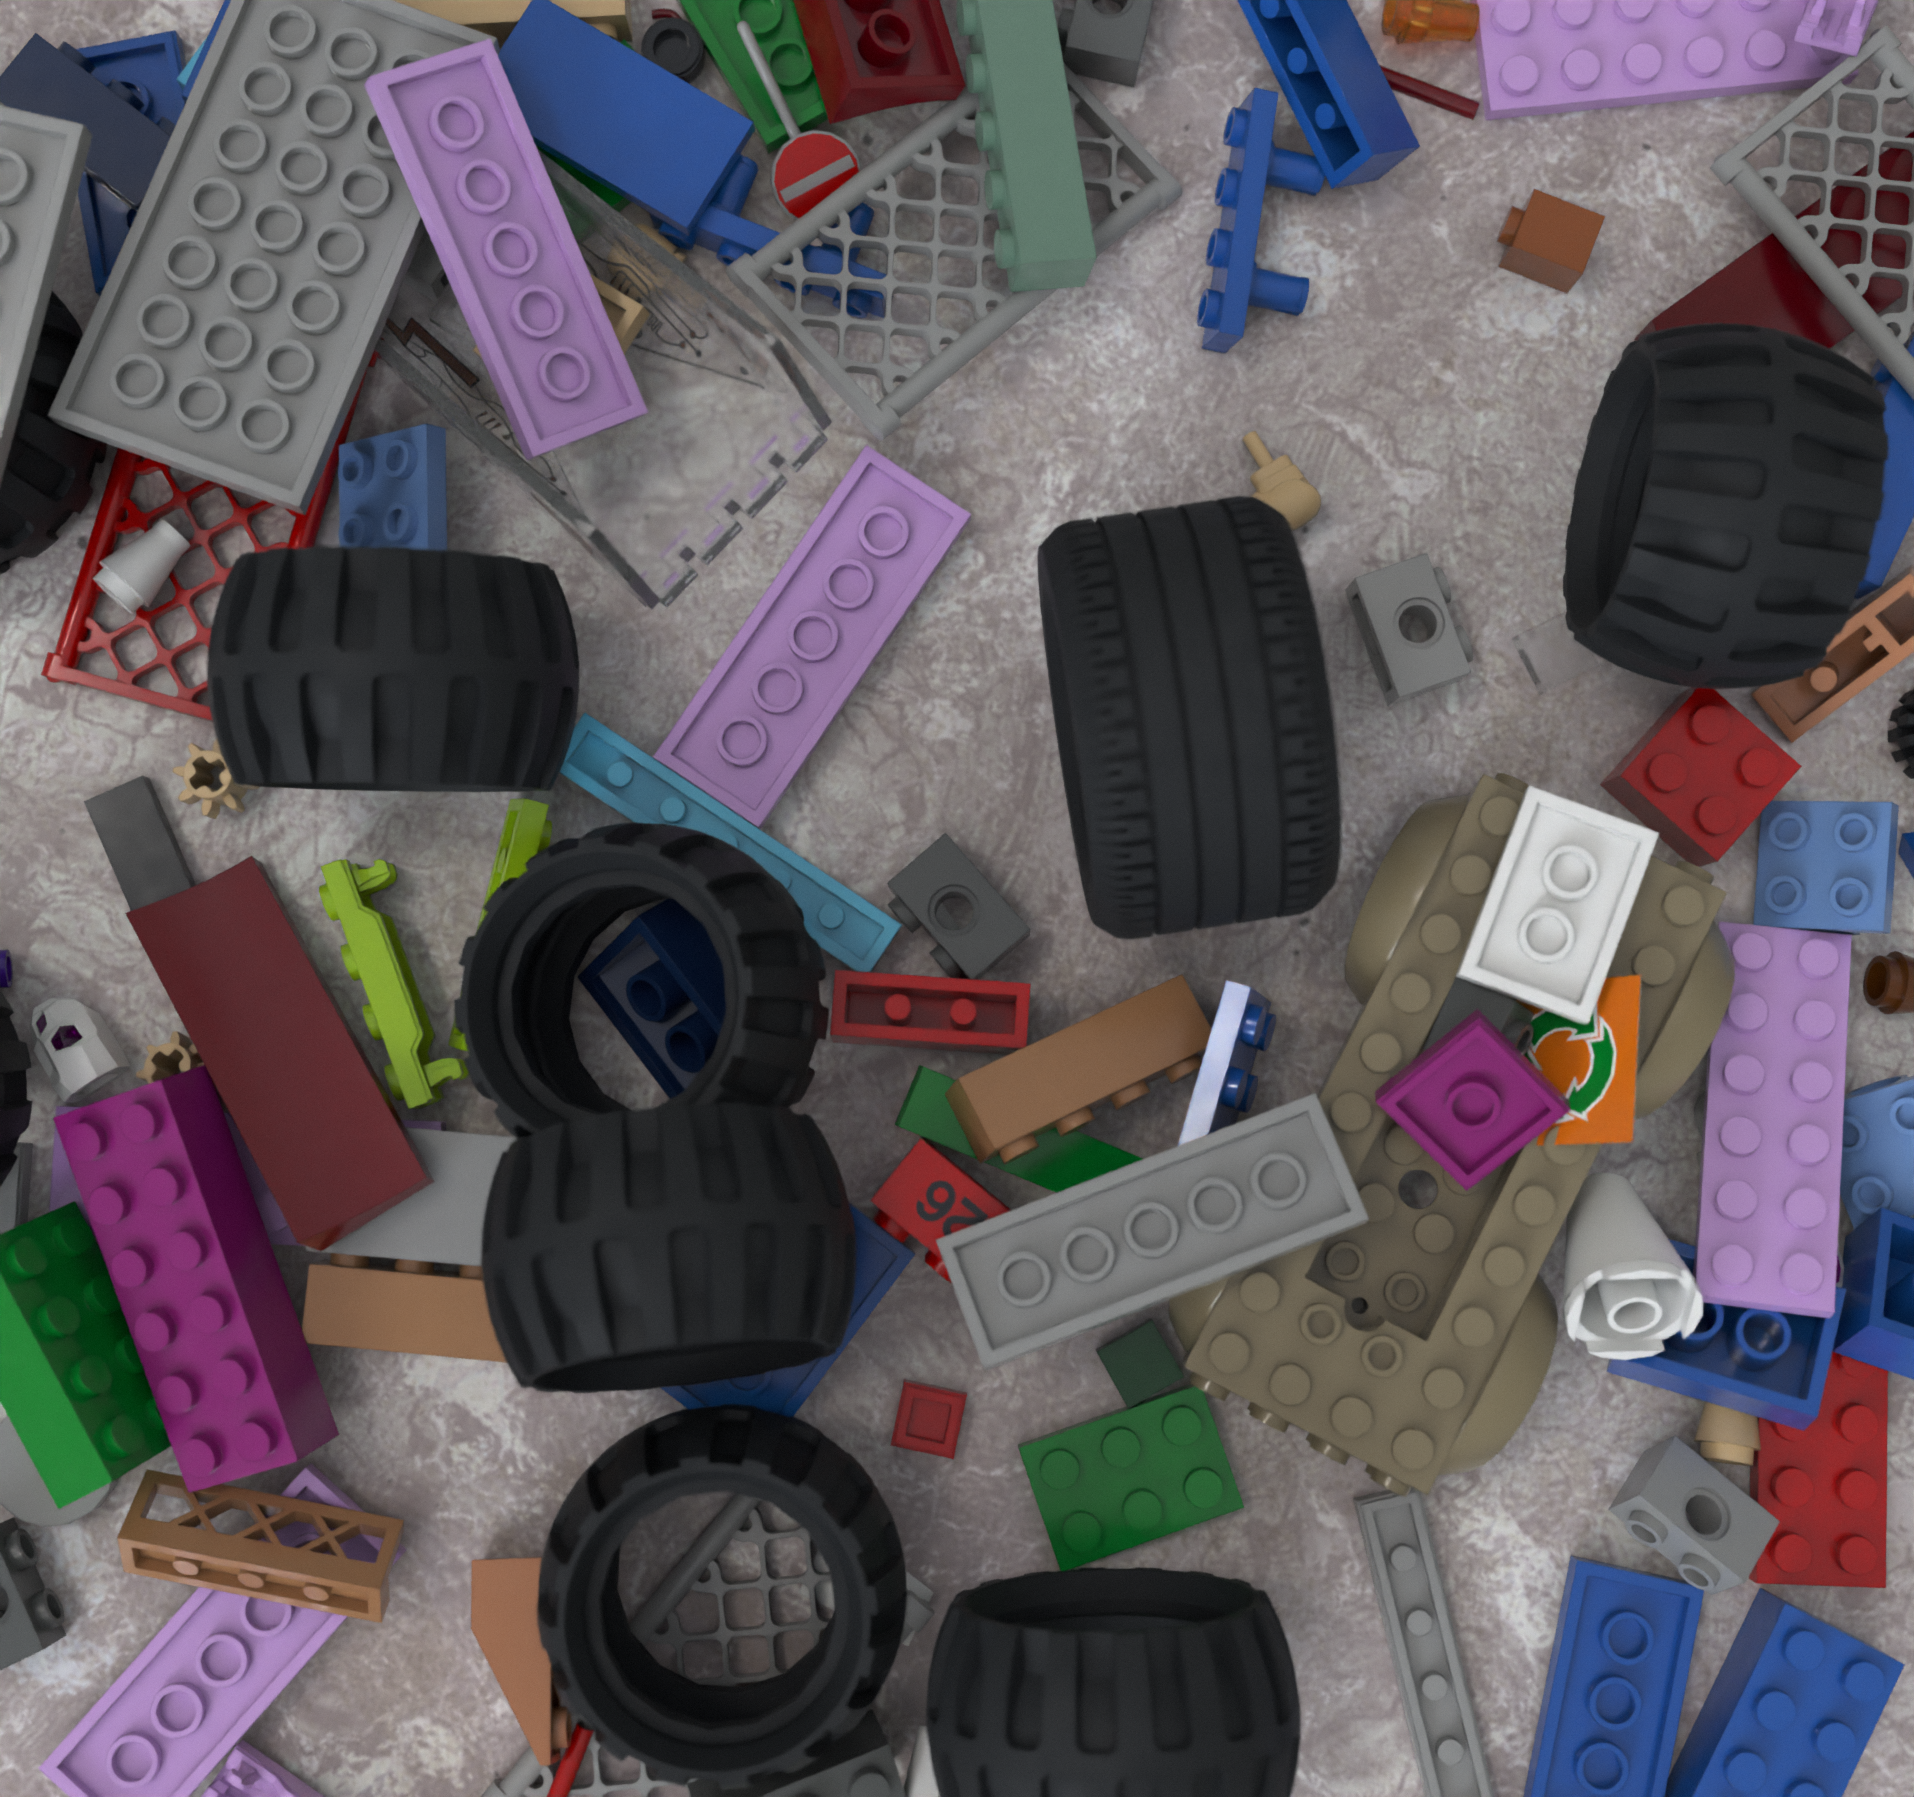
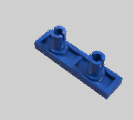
[1197,88,1325,353]
[649,154,893,319]

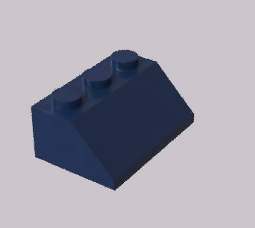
[577,899,727,1099]

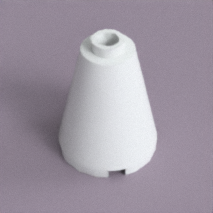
[1563,1173,1703,1360]

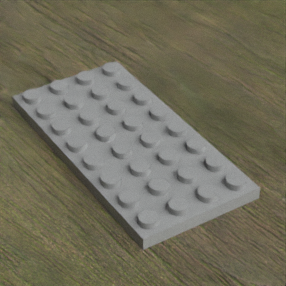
[48,0,500,515]

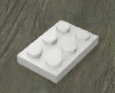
[1456,785,1659,1025]

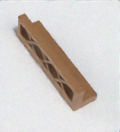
[117,1469,404,1623]

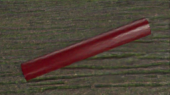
[1380,65,1480,120]

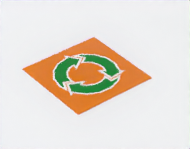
[1516,975,1641,1146]

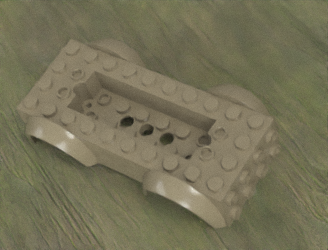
[1168,773,1735,1497]

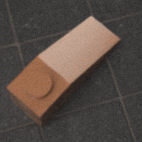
[1751,564,1914,743]

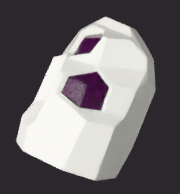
[30,998,131,1103]

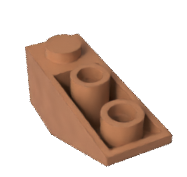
[471,1557,572,1766]

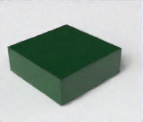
[1095,1318,1184,1409]

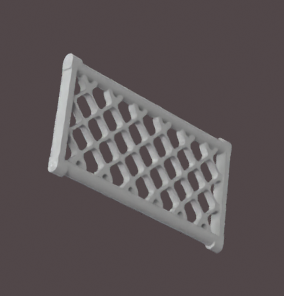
[1710,25,1914,400]
[726,62,1182,441]
[481,1493,935,1797]

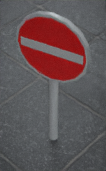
[737,21,862,221]

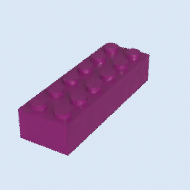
[53,1065,339,1493]

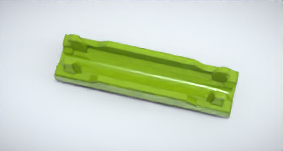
[319,859,469,1109]

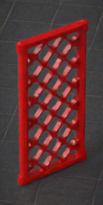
[41,341,382,722]

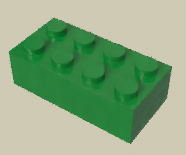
[0,1201,171,1509]

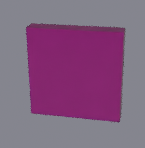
[1375,1009,1571,1191]

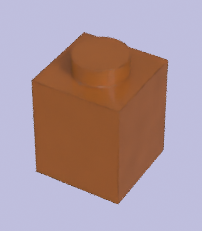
[1497,189,1605,293]

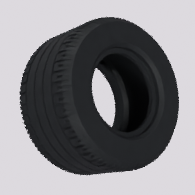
[1037,496,1341,940]

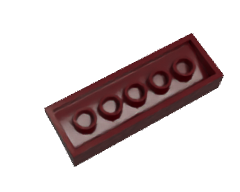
[793,0,966,125]
[1634,131,1914,349]
[125,856,434,1251]

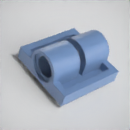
[338,423,447,550]
[1753,801,1899,935]
[1840,1075,1914,1229]

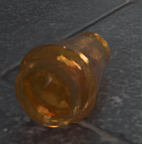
[1382,0,1479,44]

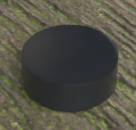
[641,18,705,83]

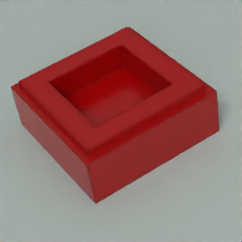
[890,1379,967,1459]

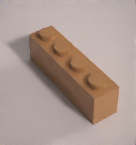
[945,974,1212,1164]
[302,1253,507,1363]

